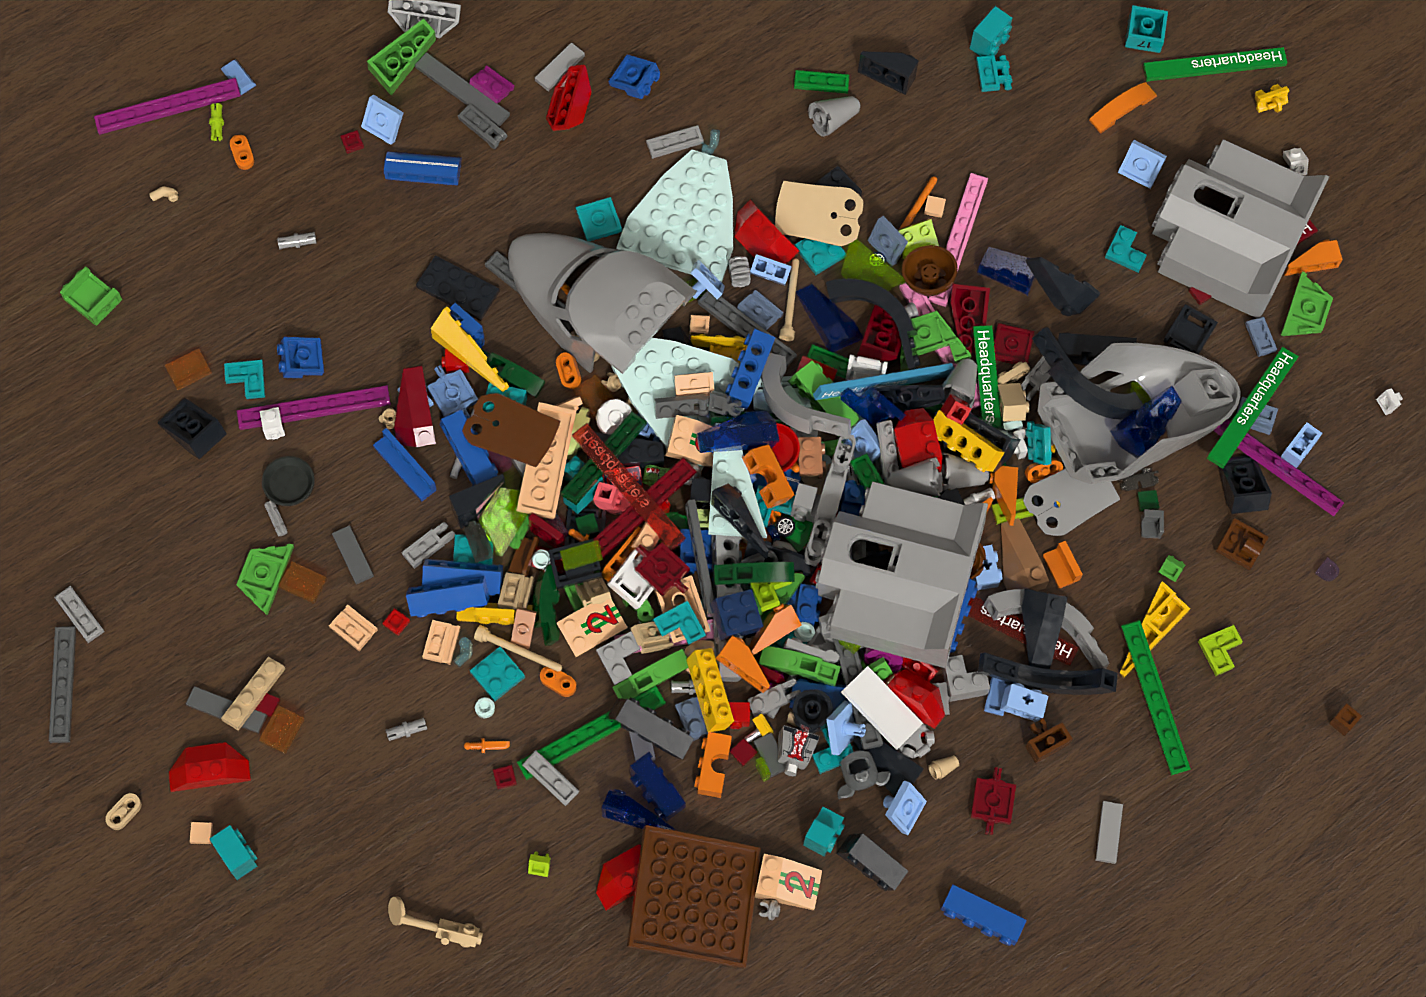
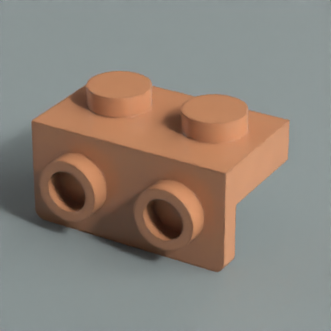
[798,437,826,479]

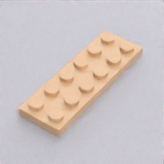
[516,402,576,520]

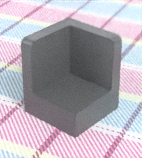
[1141,509,1164,539]

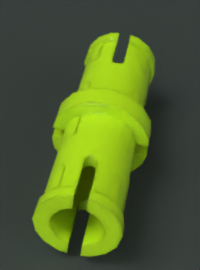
[209,103,224,141]

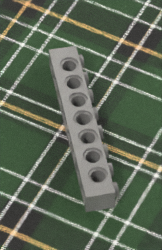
[711,535,743,682]

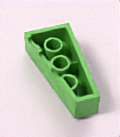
[367,18,436,95]
[787,360,860,437]

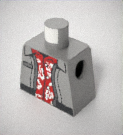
[777,725,820,776]

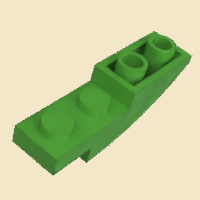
[759,646,841,686]
[612,649,688,699]

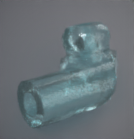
[702,129,720,155]
[453,637,473,667]

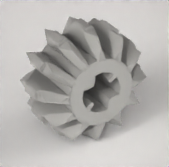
[728,256,751,288]

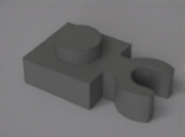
[708,390,742,417]

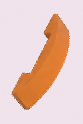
[1089,82,1157,133]

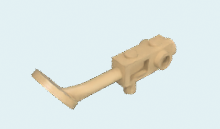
[388,896,483,947]

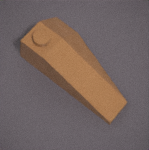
[1001,518,1049,591]

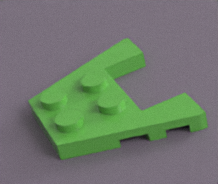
[900,311,971,372]

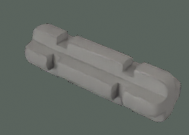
[265,501,288,537]

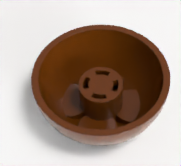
[902,245,958,296]

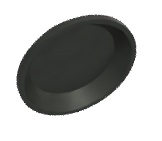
[262,456,315,506]

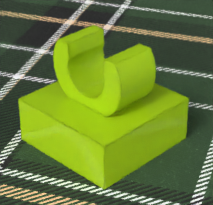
[528,852,551,877]

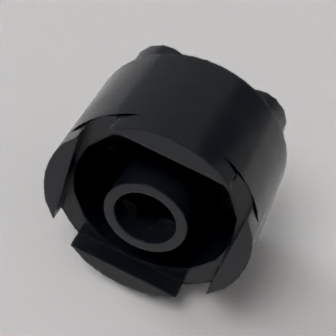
[792,689,833,734]

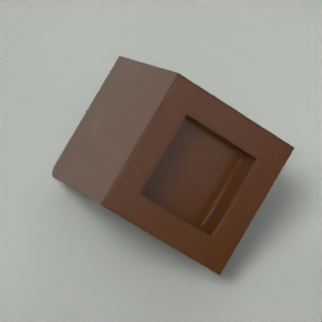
[1329,703,1362,736]

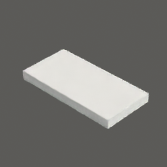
[841,666,923,750]

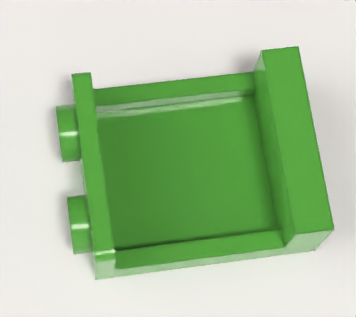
[60,267,122,326]

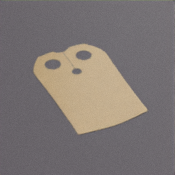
[775,181,863,246]

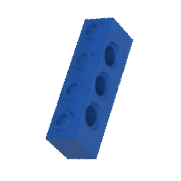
[725,329,775,410]

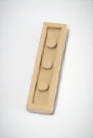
[222,657,285,731]

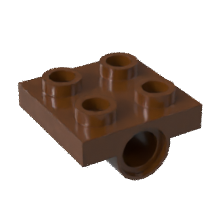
[1216,518,1269,570]

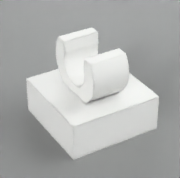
[1376,388,1403,415]

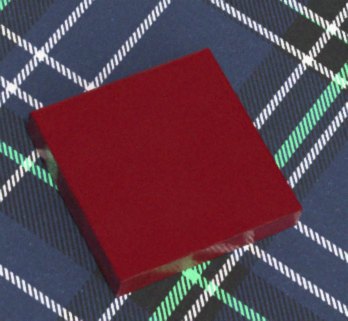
[994,323,1035,364]
[528,512,564,549]

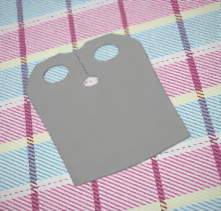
[1023,469,1120,536]

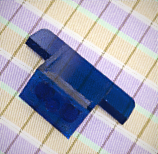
[840,387,906,432]

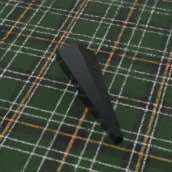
[743,541,822,577]
[853,722,924,798]

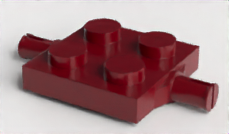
[634,542,690,597]
[971,767,1016,835]

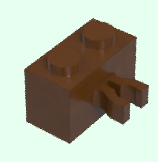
[1025,718,1073,763]

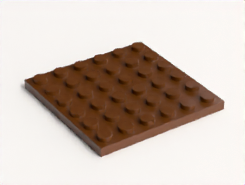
[627,825,761,969]

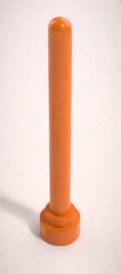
[899,176,937,229]

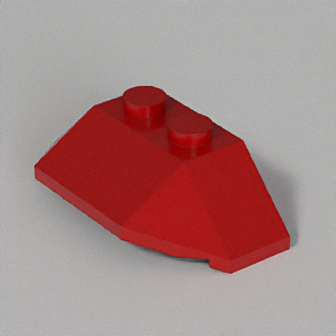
[546,65,592,131]
[734,200,799,264]
[893,408,942,472]
[882,669,945,729]
[169,742,251,792]
[596,844,641,911]

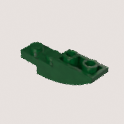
[482,350,545,398]
[714,562,795,585]
[532,565,560,646]

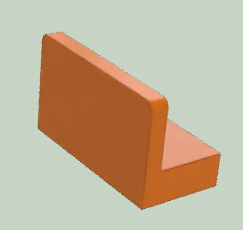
[1043,541,1083,588]

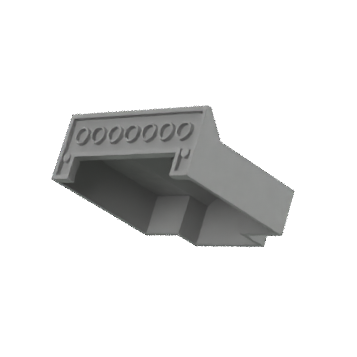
[1152,140,1329,318]
[815,482,988,668]

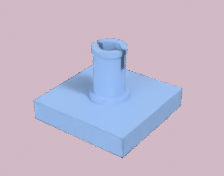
[361,95,404,144]
[1118,140,1167,189]
[691,260,725,299]
[842,419,881,463]
[826,700,866,755]
[883,781,927,835]

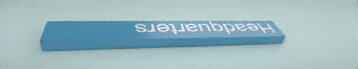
[813,363,954,400]

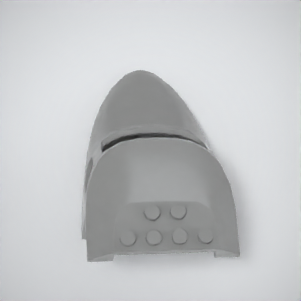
[508,233,697,374]
[1038,343,1240,484]

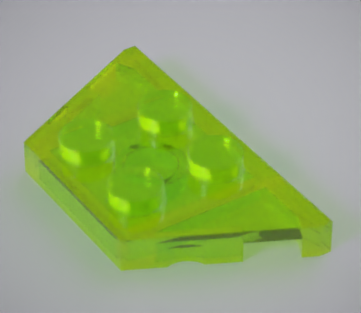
[841,239,905,291]
[479,488,528,557]

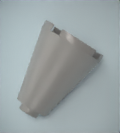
[808,96,860,137]
[942,358,977,408]
[941,453,990,491]
[888,458,943,496]

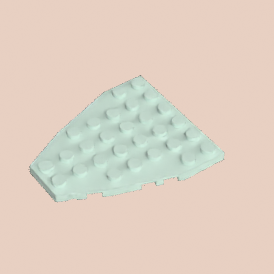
[616,150,733,282]
[611,338,763,471]

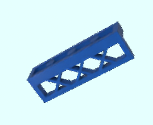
[373,428,436,502]

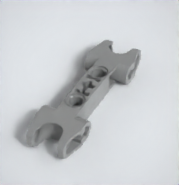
[804,435,856,566]

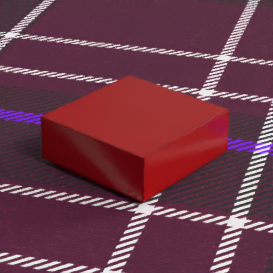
[382,608,410,636]

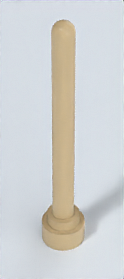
[779,258,799,341]
[474,625,562,672]

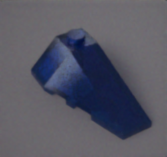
[796,284,863,352]
[696,411,779,453]
[601,789,677,831]

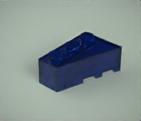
[978,247,1036,295]
[630,752,686,822]

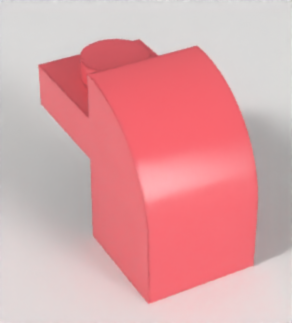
[593,482,638,515]

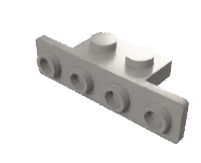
[875,420,899,485]

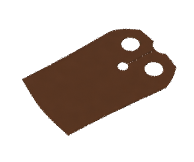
[462,393,561,467]

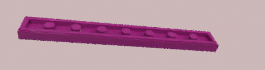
[94,78,241,135]
[237,385,391,430]
[1213,419,1344,516]

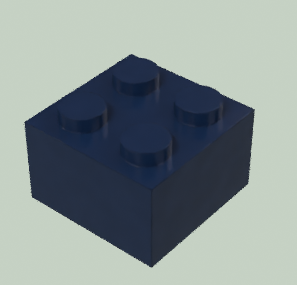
[709,589,763,641]

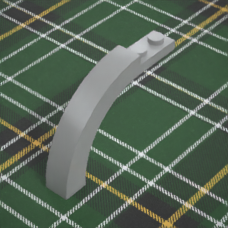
[762,353,851,438]
[984,589,1110,669]

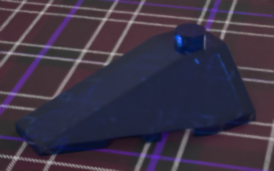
[1110,386,1182,459]

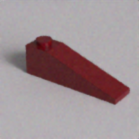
[951,284,990,362]
[856,305,901,363]
[394,365,436,447]

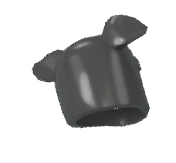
[838,751,891,799]

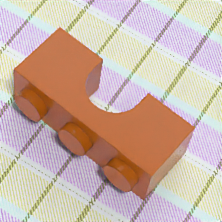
[742,444,794,509]
[694,732,732,798]

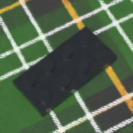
[416,255,500,321]

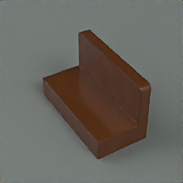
[508,536,539,577]

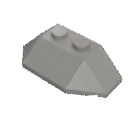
[388,0,461,38]

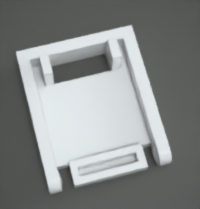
[846,354,888,380]
[607,549,653,609]

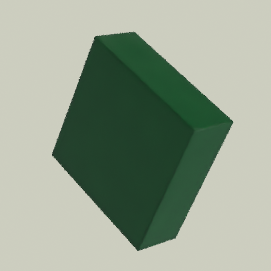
[1137,490,1160,512]
[575,513,599,537]

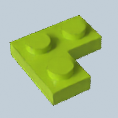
[750,582,792,612]
[1198,625,1243,676]

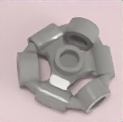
[899,724,935,760]

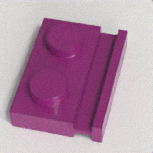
[469,66,515,104]

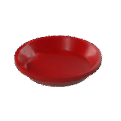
[748,423,800,472]

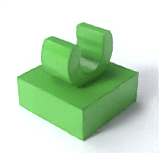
[1159,555,1185,582]

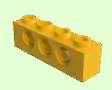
[933,410,1005,472]
[686,648,734,732]

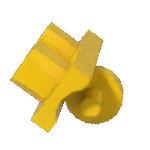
[1255,84,1289,113]

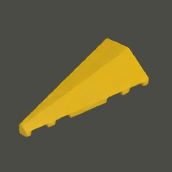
[431,307,509,392]
[1120,581,1190,678]

